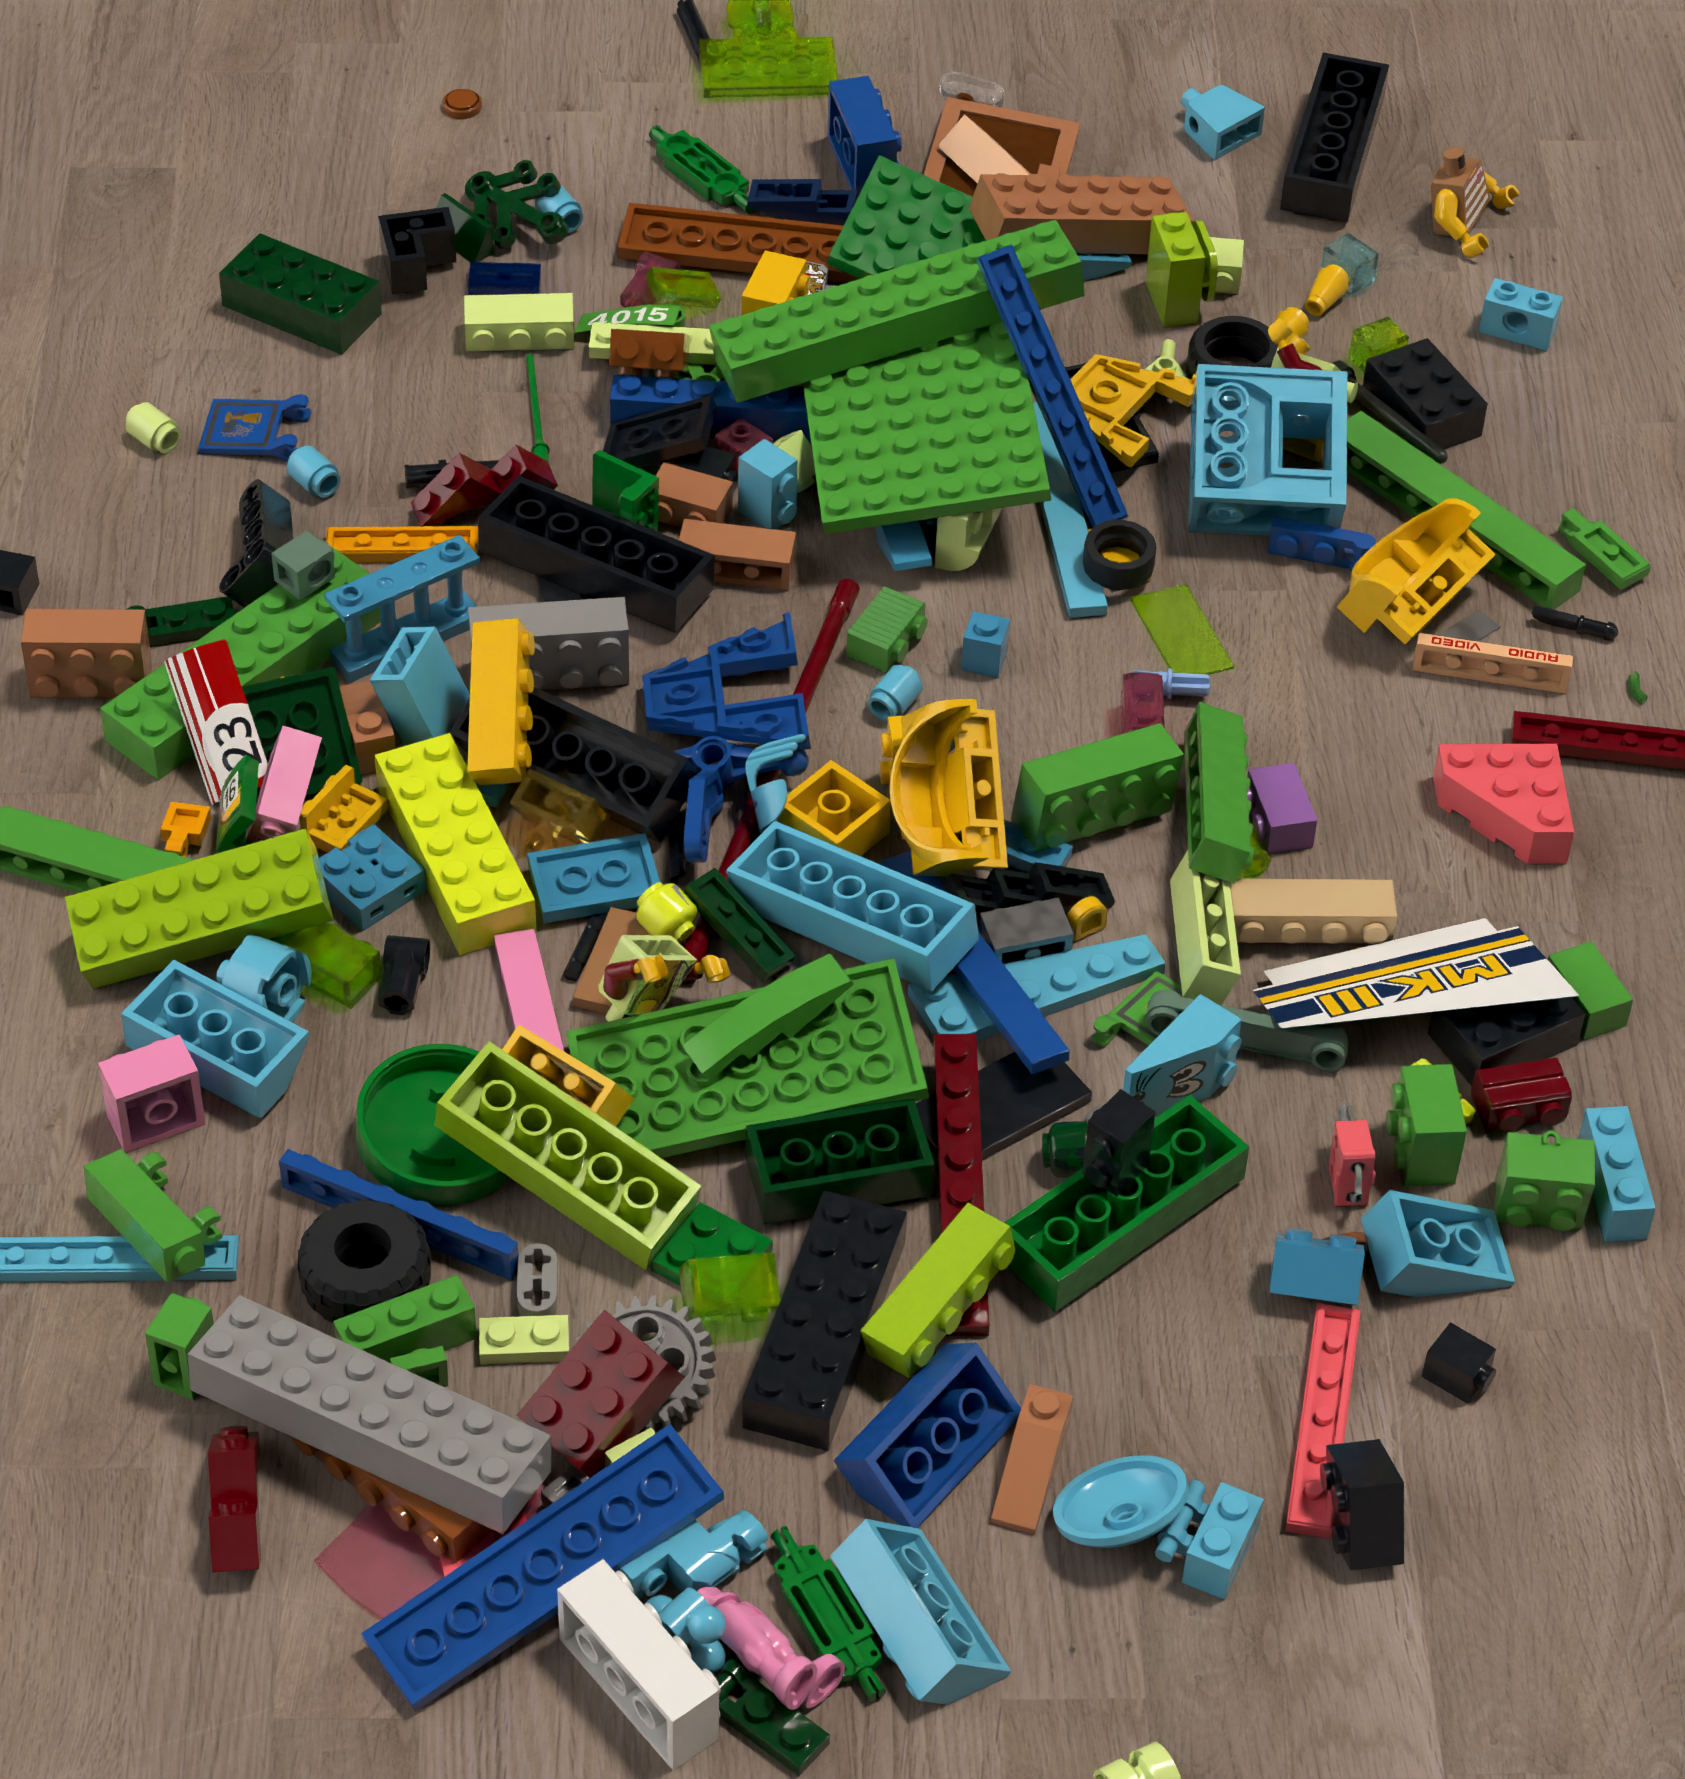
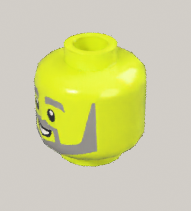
[637,882,697,943]

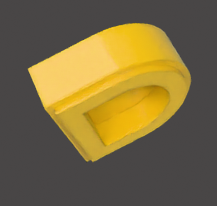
[1066,896,1107,942]

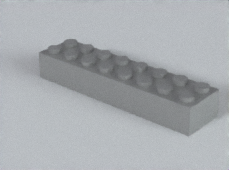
[188,1295,551,1534]

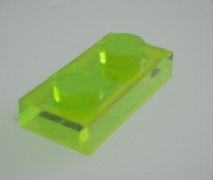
[645,267,722,308]

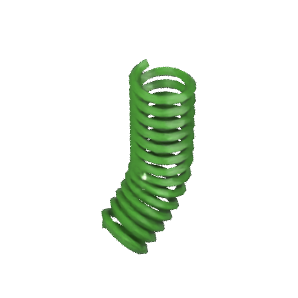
[1628,671,1647,705]

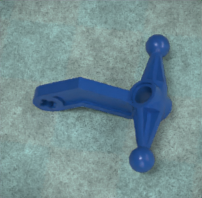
[674,736,809,863]

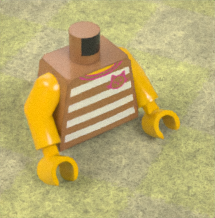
[1431,147,1519,258]

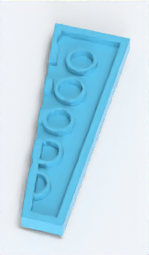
[908,934,1165,1041]

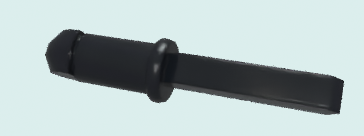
[1532,606,1619,640]

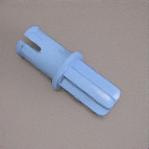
[1132,668,1210,699]

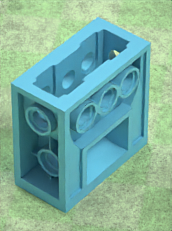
[1188,364,1348,536]

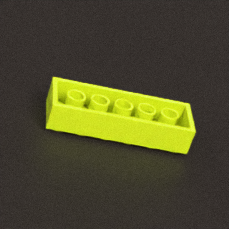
[375,733,537,956]

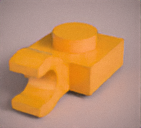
[160,802,211,858]

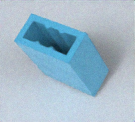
[370,627,470,746]

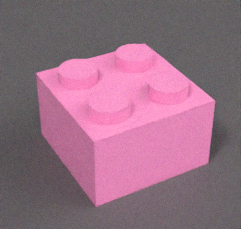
[98,1034,206,1153]

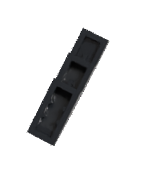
[944,862,1115,916]

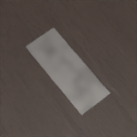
[1437,610,1500,641]

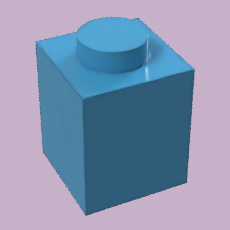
[961,611,1010,678]

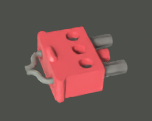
[1328,1104,1376,1206]

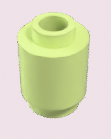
[126,402,181,454]

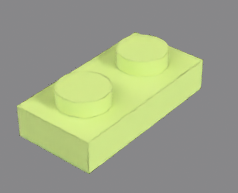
[479,1315,569,1365]

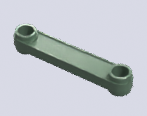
[1146,989,1349,1071]

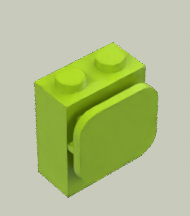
[1145,212,1218,328]

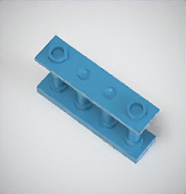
[324,535,480,683]

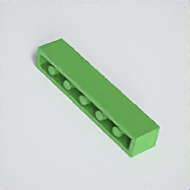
[1184,702,1254,883]

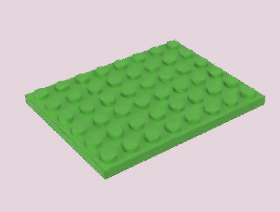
[803,322,1051,534]

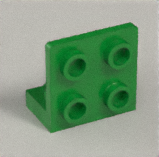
[592,450,659,532]

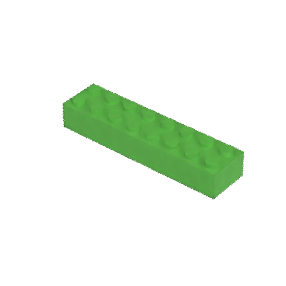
[100,547,380,781]

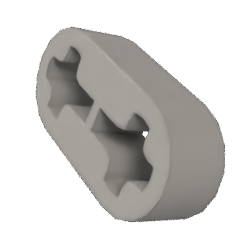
[517,1243,558,1316]

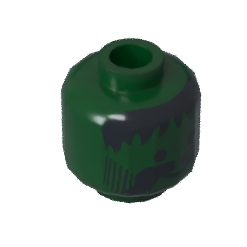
[1042,1121,1088,1178]

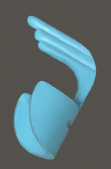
[746,734,806,834]

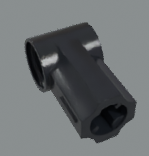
[378,935,430,1015]

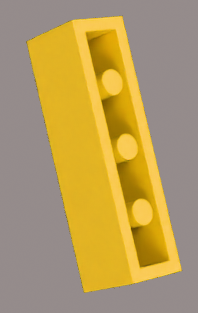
[467,618,535,786]

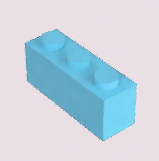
[1578,1106,1656,1242]

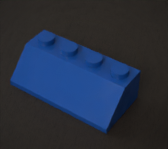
[833,1342,1021,1528]

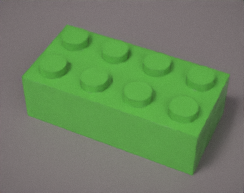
[1011,723,1184,852]

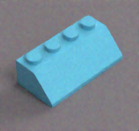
[121,960,309,1119]
[830,1519,1012,1705]

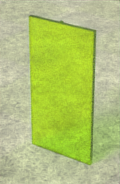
[1130,584,1234,675]

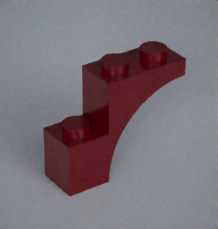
[411,445,558,526]
[208,1425,261,1573]

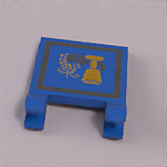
[198,394,311,462]

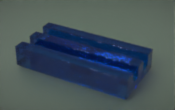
[468,262,541,295]

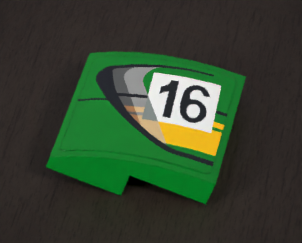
[216,755,259,854]

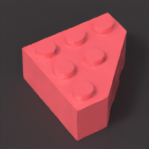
[1433,744,1574,864]

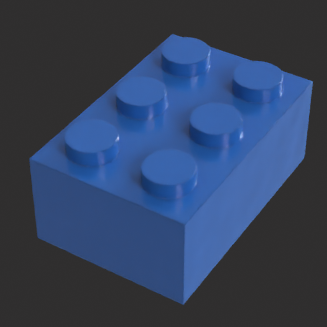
[827,76,902,196]

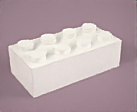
[557,1559,721,1771]

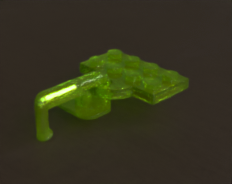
[698,0,838,98]

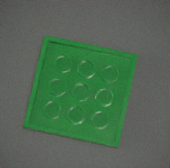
[826,155,986,279]

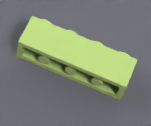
[1170,850,1241,1005]

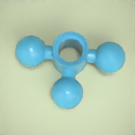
[646,1587,726,1674]

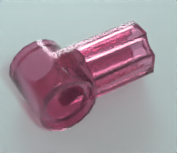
[620,252,680,308]

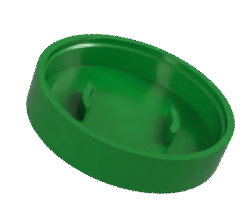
[355,1044,510,1205]

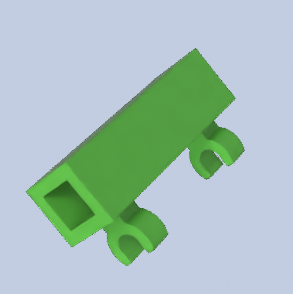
[83,1149,222,1283]

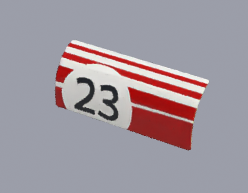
[164,639,268,805]

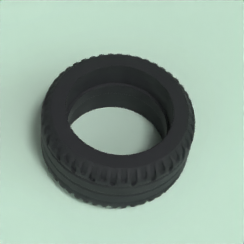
[1186,316,1278,379]

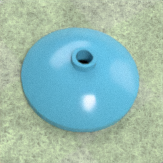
[1053,1455,1189,1548]

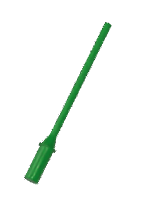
[526,354,550,466]

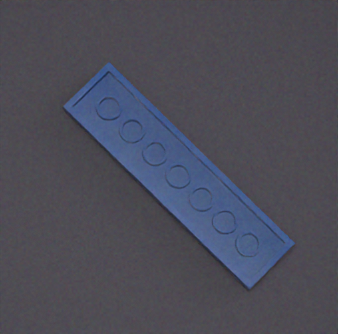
[361,1424,724,1712]

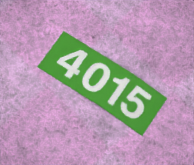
[574,304,681,333]

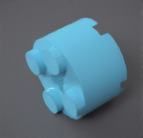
[217,934,312,1022]

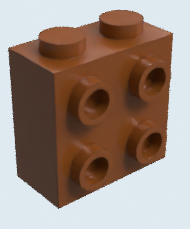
[609,329,690,379]

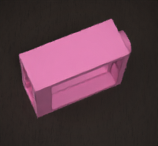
[246,726,322,843]

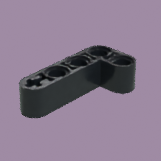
[219,479,294,608]

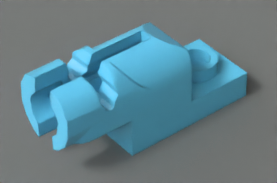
[620,1510,768,1600]

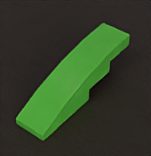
[682,953,854,1080]

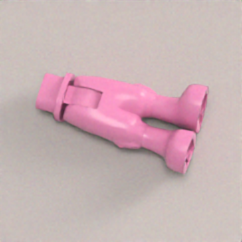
[697,1587,845,1710]

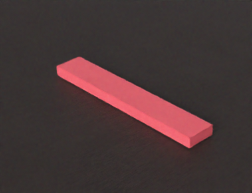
[1285,1303,1361,1539]

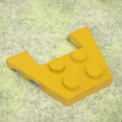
[1070,354,1196,468]

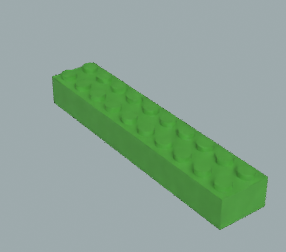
[709,219,1085,403]

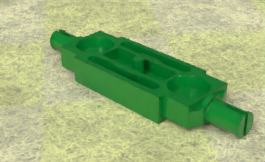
[649,125,755,214]
[770,1526,886,1702]

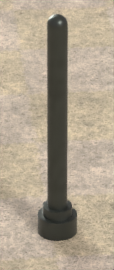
[1331,360,1448,464]

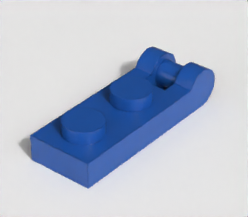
[1267,516,1376,572]

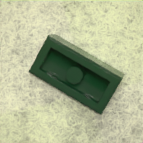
[436,193,493,264]

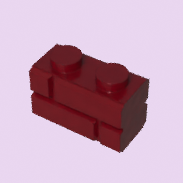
[1471,1057,1572,1131]

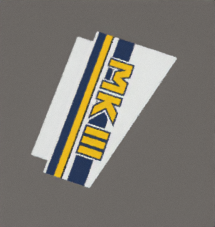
[1253,918,1579,1028]

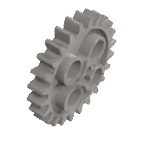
[576,1295,716,1430]

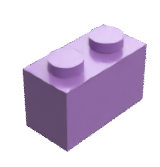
[1247,763,1318,854]

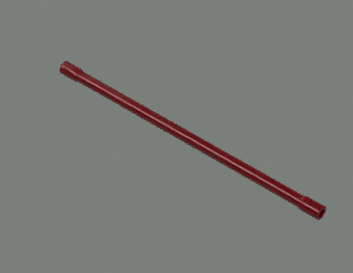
[682,579,860,984]

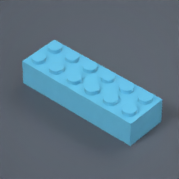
[726,821,979,991]

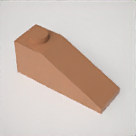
[339,680,395,775]
[991,1384,1073,1535]

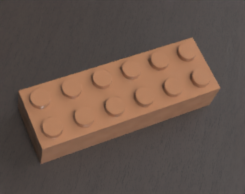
[969,173,1194,254]

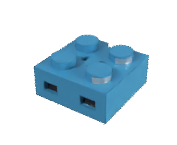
[319,824,426,931]

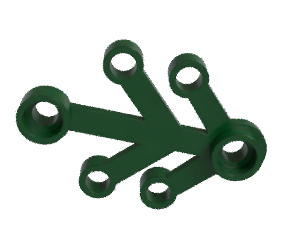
[465,160,569,249]

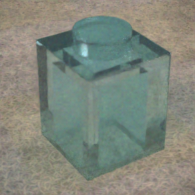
[1321,233,1379,296]

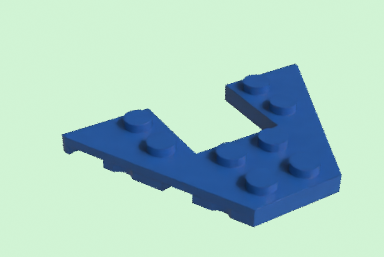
[642,612,811,750]

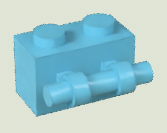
[1155,1480,1264,1600]

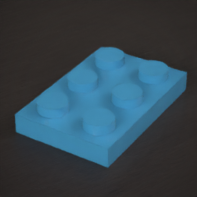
[527,833,660,924]

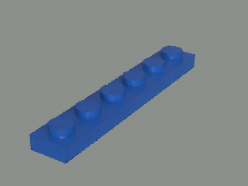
[279,1149,519,1281]

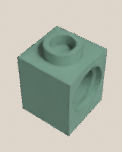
[272,530,335,600]

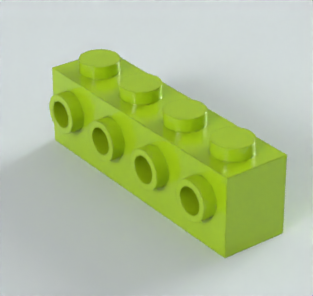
[861,1203,1016,1379]

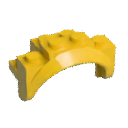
[1337,498,1496,645]
[890,699,1008,877]

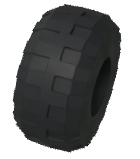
[298,1200,431,1323]

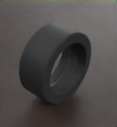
[1083,520,1157,590]

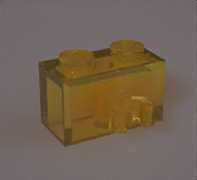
[510,769,610,851]

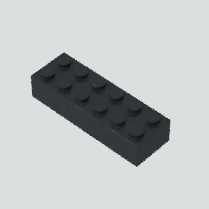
[1280,52,1389,222]
[478,475,715,632]
[449,687,698,843]
[742,1190,907,1451]

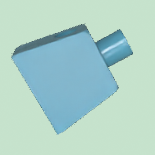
[1181,85,1265,160]

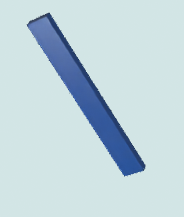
[976,244,1129,529]
[879,851,1070,1074]

